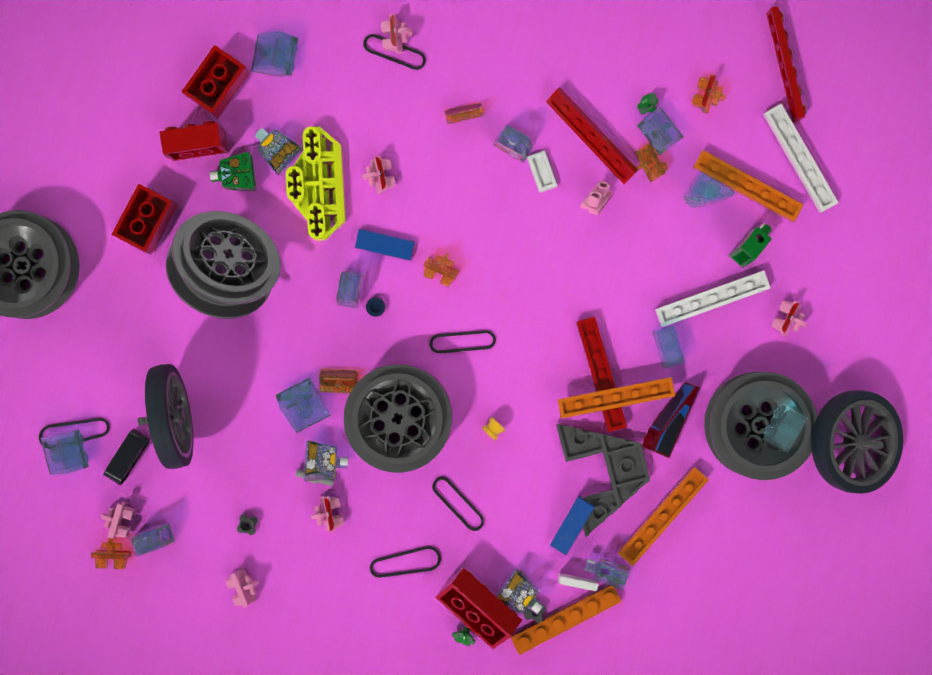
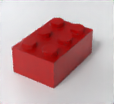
[181,45,250,119]
[159,121,229,161]
[111,183,178,255]

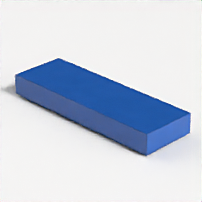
[355,229,415,261]
[550,496,595,555]

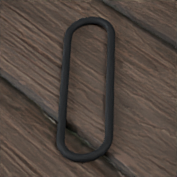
[363,34,426,70]
[429,330,496,353]
[432,477,484,531]

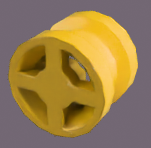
[482,417,505,441]

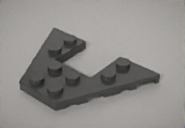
[556,424,650,537]

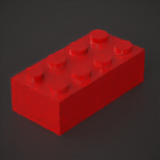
[435,568,522,649]

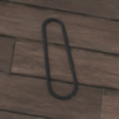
[39,418,110,449]
[370,546,441,578]

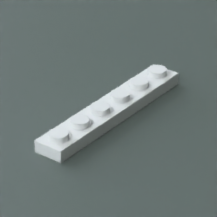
[763,104,839,213]
[655,271,770,327]

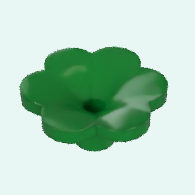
[637,93,658,114]
[452,627,476,646]

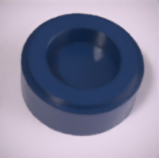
[366,298,385,317]

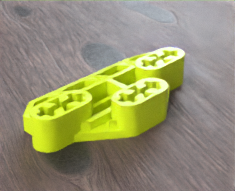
[286,126,346,241]

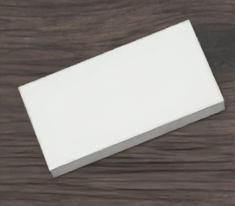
[527,150,558,193]
[557,573,598,591]

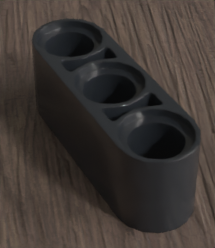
[103,428,150,485]

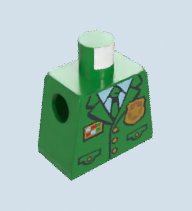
[210,152,257,191]
[728,223,772,268]

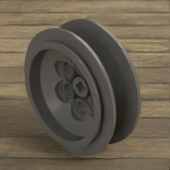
[0,210,80,319]
[166,211,280,319]
[344,365,452,473]
[704,372,817,480]

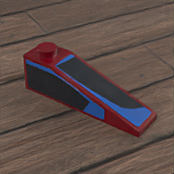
[642,382,699,458]

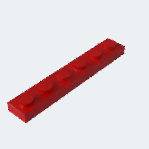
[766,6,806,123]
[546,87,638,184]
[576,316,627,432]

